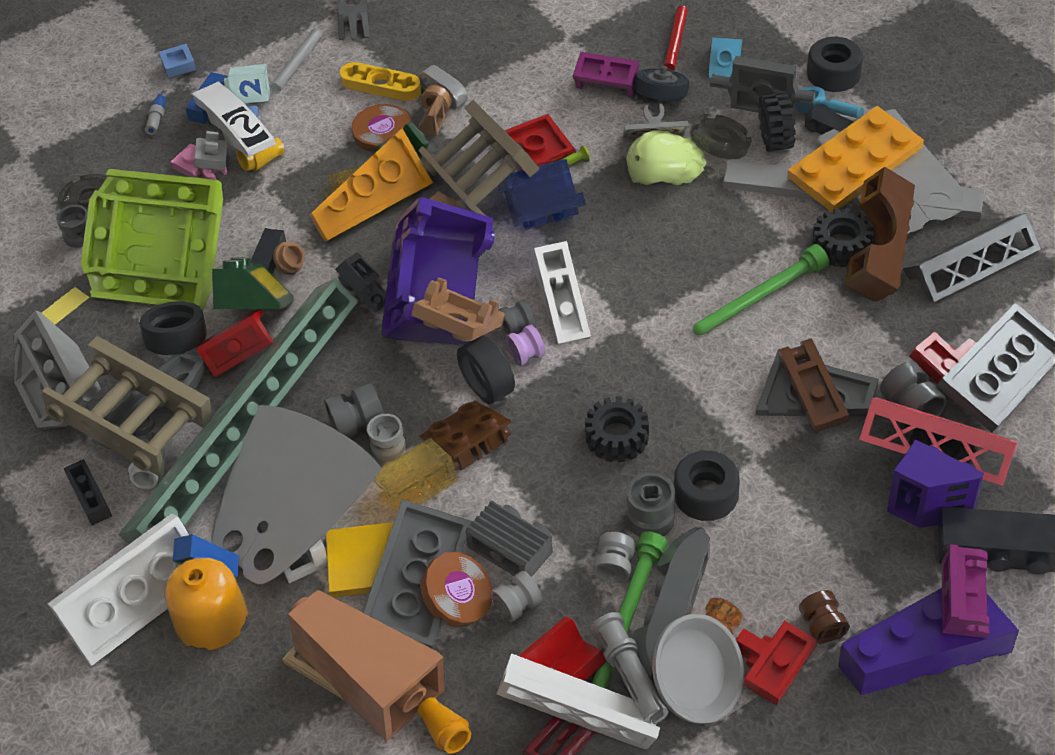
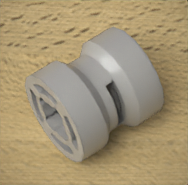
[367,414,406,461]
[593,532,636,583]
[491,571,543,623]

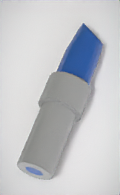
[145,94,166,135]

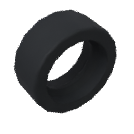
[139,301,207,355]
[457,335,515,405]

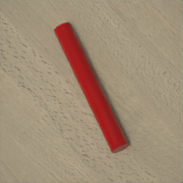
[664,5,688,71]

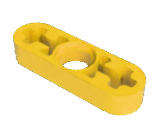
[340,62,421,101]

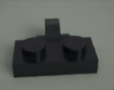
[335,252,386,313]

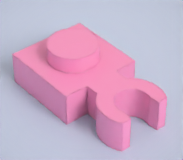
[170,144,227,180]

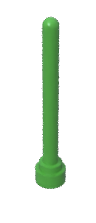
[693,244,829,335]
[592,531,668,689]

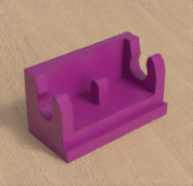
[573,52,640,98]
[941,544,989,638]

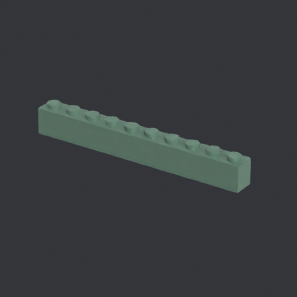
[118,278,358,544]

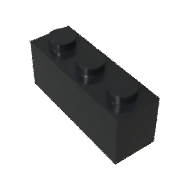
[938,507,1055,575]

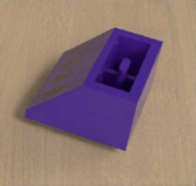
[887,440,984,528]

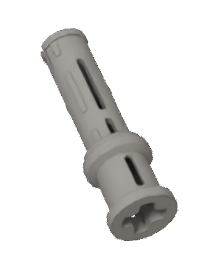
[590,612,668,724]

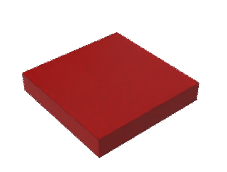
[504,114,576,178]

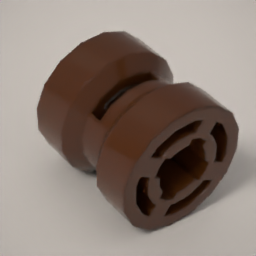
[799,590,850,644]

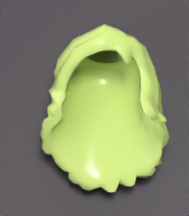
[626,130,707,185]

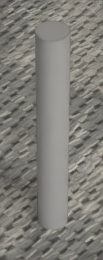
[271,28,323,91]

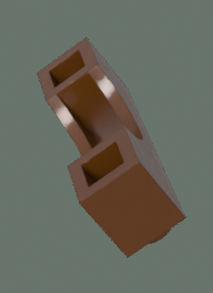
[845,167,915,301]

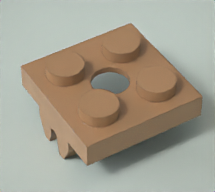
[411,277,505,342]

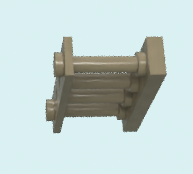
[418,100,540,216]
[42,336,212,477]

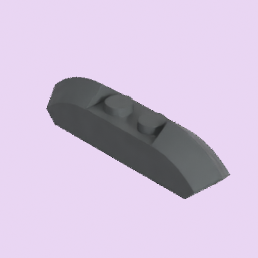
[632,527,710,688]

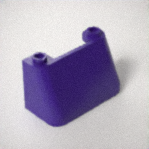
[381,197,495,345]

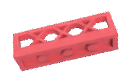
[859,397,1019,486]

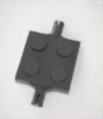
[710,56,816,113]

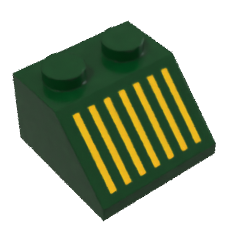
[212,257,294,309]

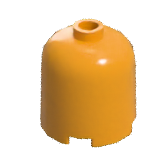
[164,558,248,650]

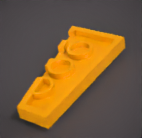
[309,128,433,242]

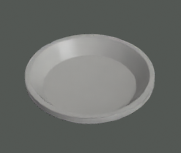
[652,614,744,724]

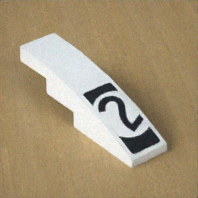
[192,82,276,157]

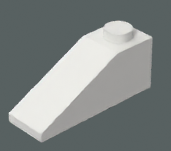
[532,241,591,344]

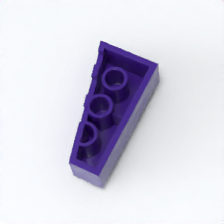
[838,588,1019,695]

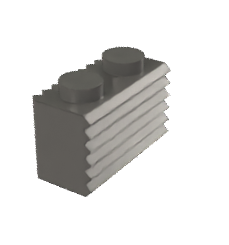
[465,501,553,577]

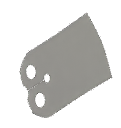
[817,109,963,233]

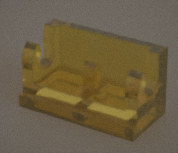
[373,438,458,515]

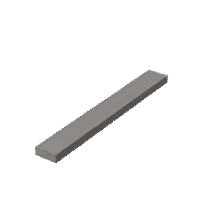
[723,159,984,220]

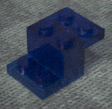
[497,159,586,231]

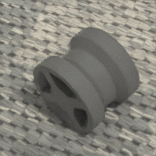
[499,299,536,335]

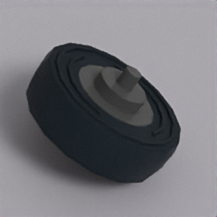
[634,66,689,102]

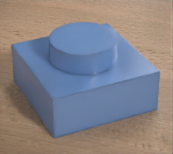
[159,44,196,78]

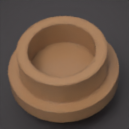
[273,242,305,274]

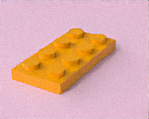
[787,106,924,213]

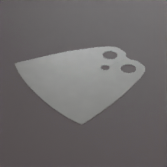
[212,405,382,584]

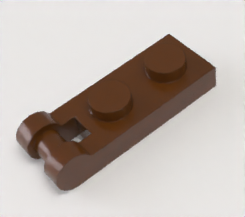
[777,338,849,433]

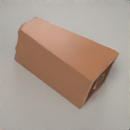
[288,590,445,742]

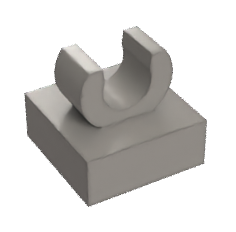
[194,131,227,171]

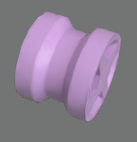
[505,325,545,366]

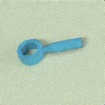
[795,86,864,119]

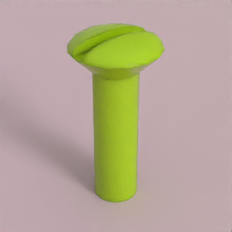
[553,145,590,171]

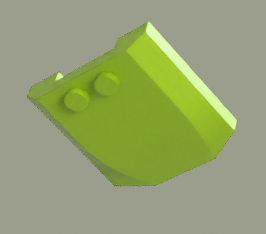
[81,169,223,311]

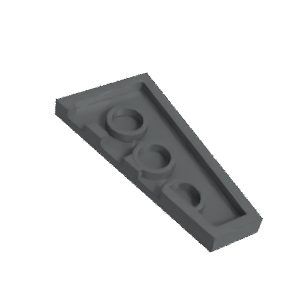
[92,352,208,451]

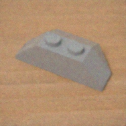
[14,310,101,430]

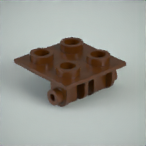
[419,400,511,472]

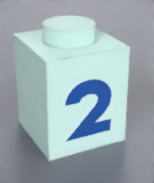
[224,64,270,104]

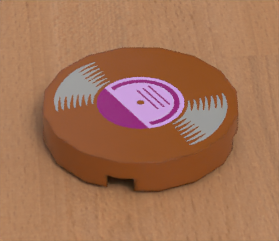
[351,104,412,151]
[420,552,492,627]

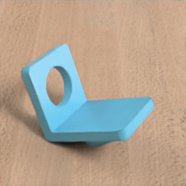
[709,37,742,78]

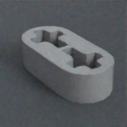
[419,65,468,109]

